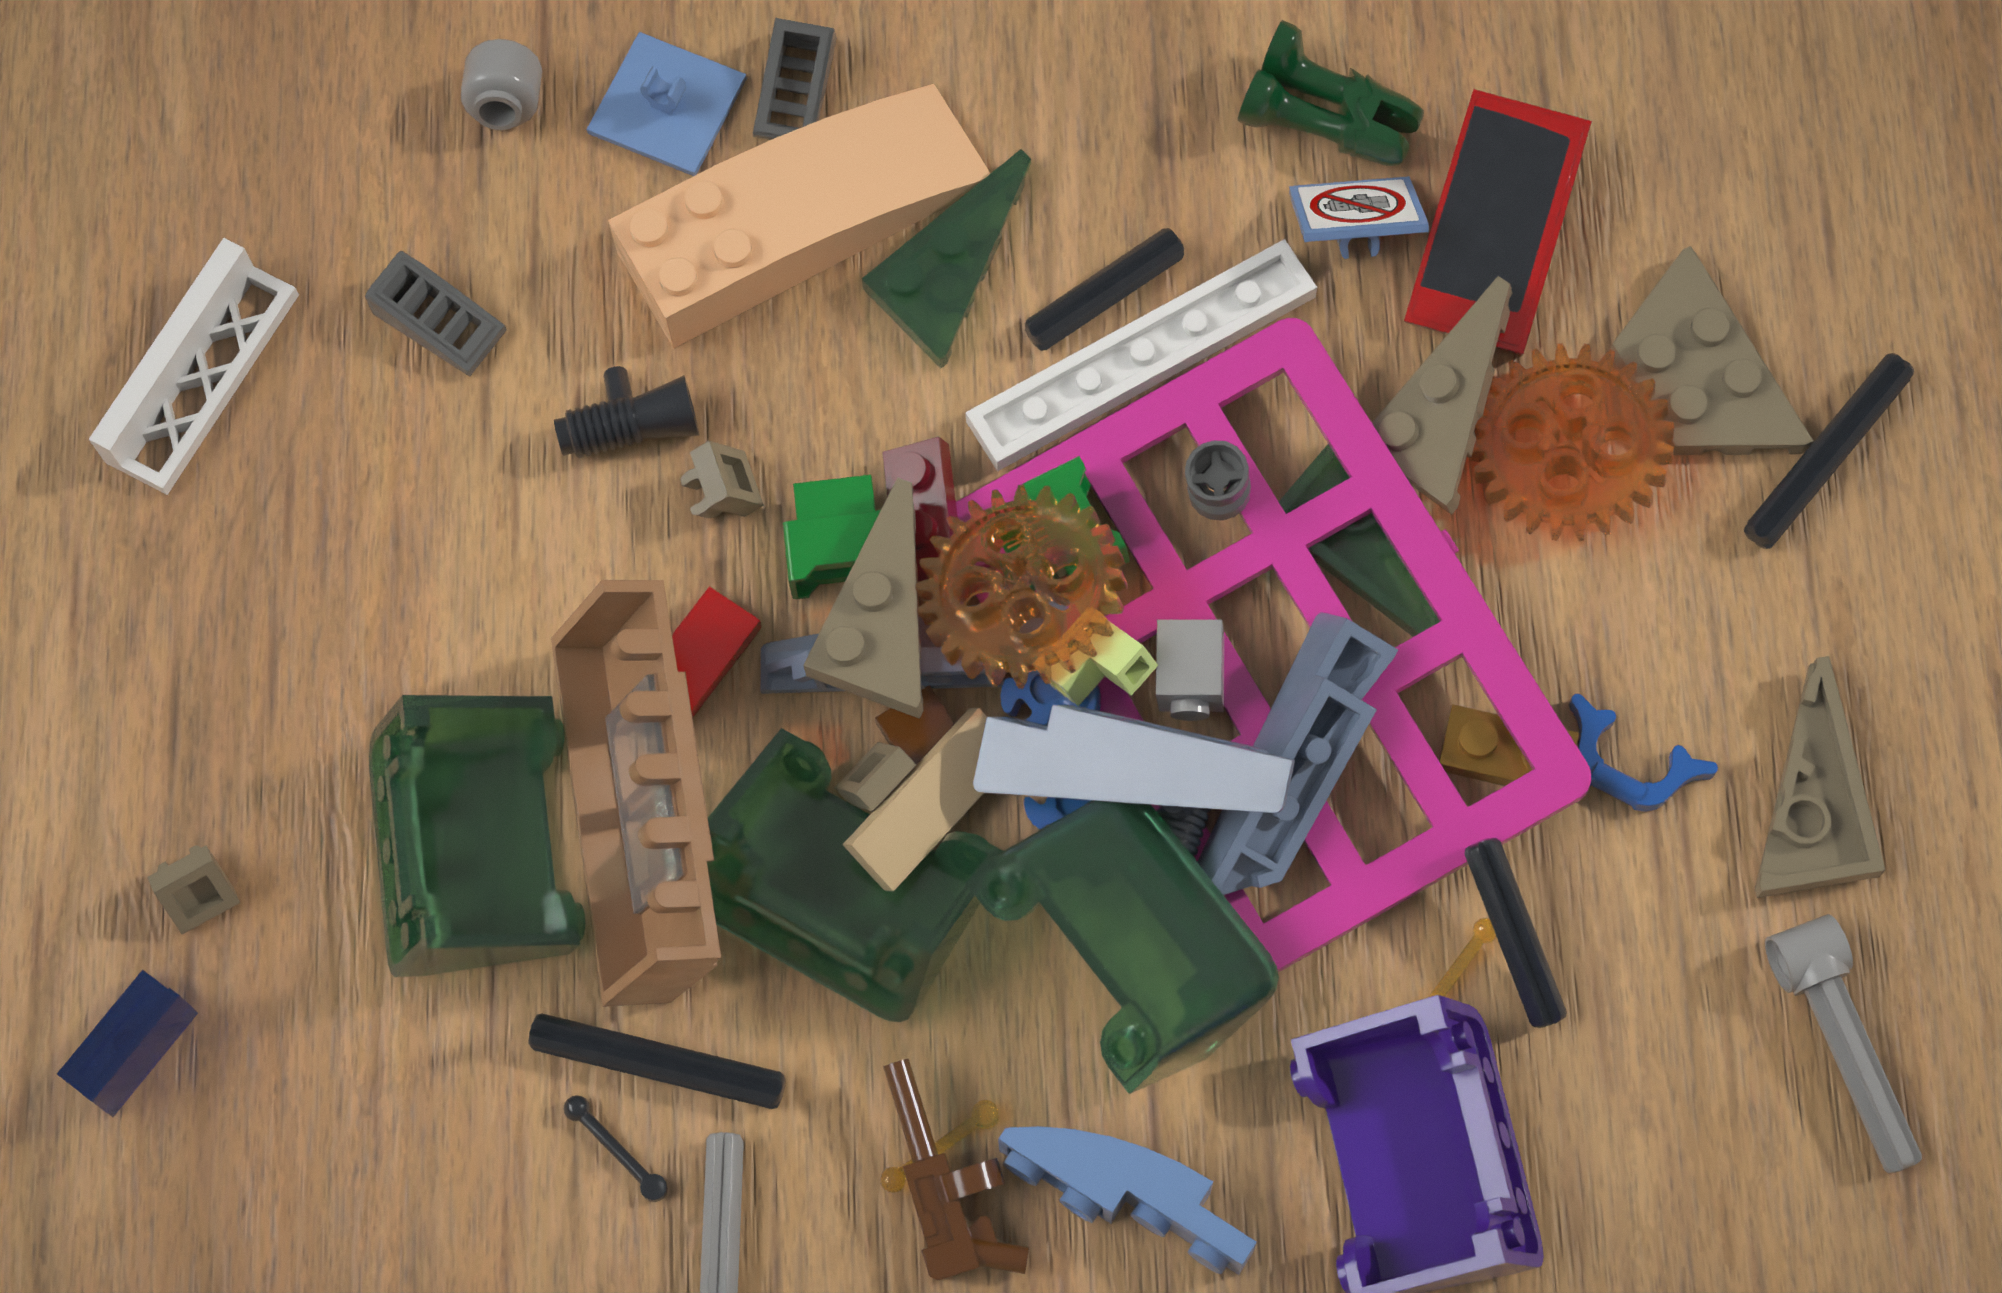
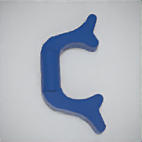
[1569,694,1718,812]

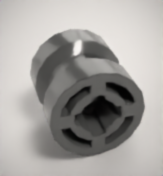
[1185,440,1251,521]

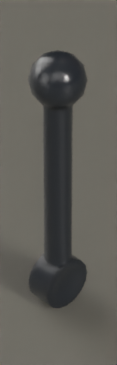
[563,1095,668,1202]

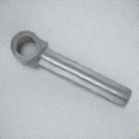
[1765,914,1922,1173]

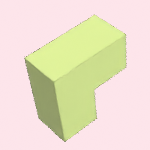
[1036,608,1158,706]

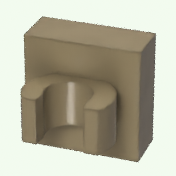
[680,441,764,518]
[834,742,916,812]
[147,845,240,934]

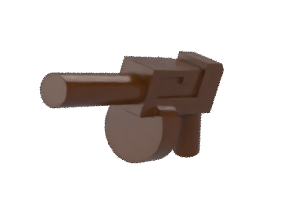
[883,1059,1029,1281]

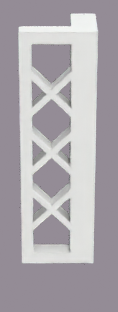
[89,238,299,495]

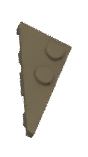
[1372,276,1512,515]
[803,477,923,719]
[1755,656,1885,898]

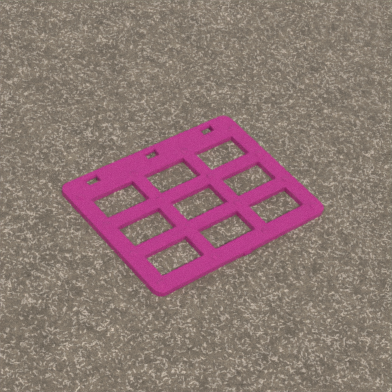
[956,318,1591,999]

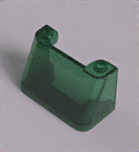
[369,695,586,978]
[707,728,1006,1022]
[965,800,1279,1094]

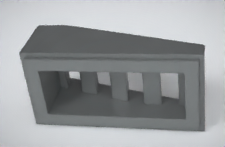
[753,18,837,140]
[365,251,507,377]

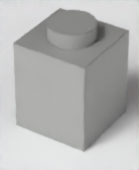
[1156,620,1225,721]

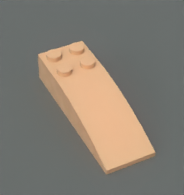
[608,84,993,349]

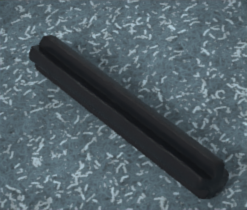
[1744,353,1914,549]
[528,1013,786,1109]

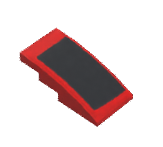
[1404,89,1592,355]

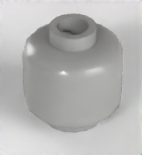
[460,39,542,130]

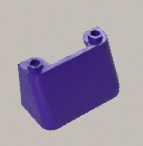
[1290,995,1544,1293]

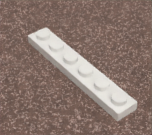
[966,239,1317,472]

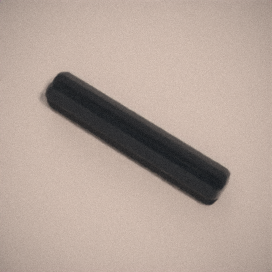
[1024,228,1184,351]
[1464,838,1567,1028]

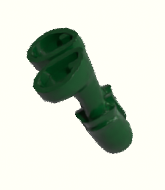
[1238,20,1424,166]

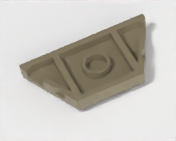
[1609,246,1813,455]

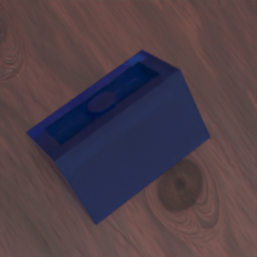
[57,969,198,1117]

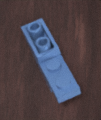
[998,1126,1257,1275]

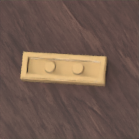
[842,708,987,891]

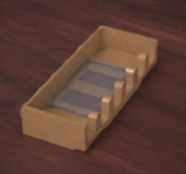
[551,580,721,1007]

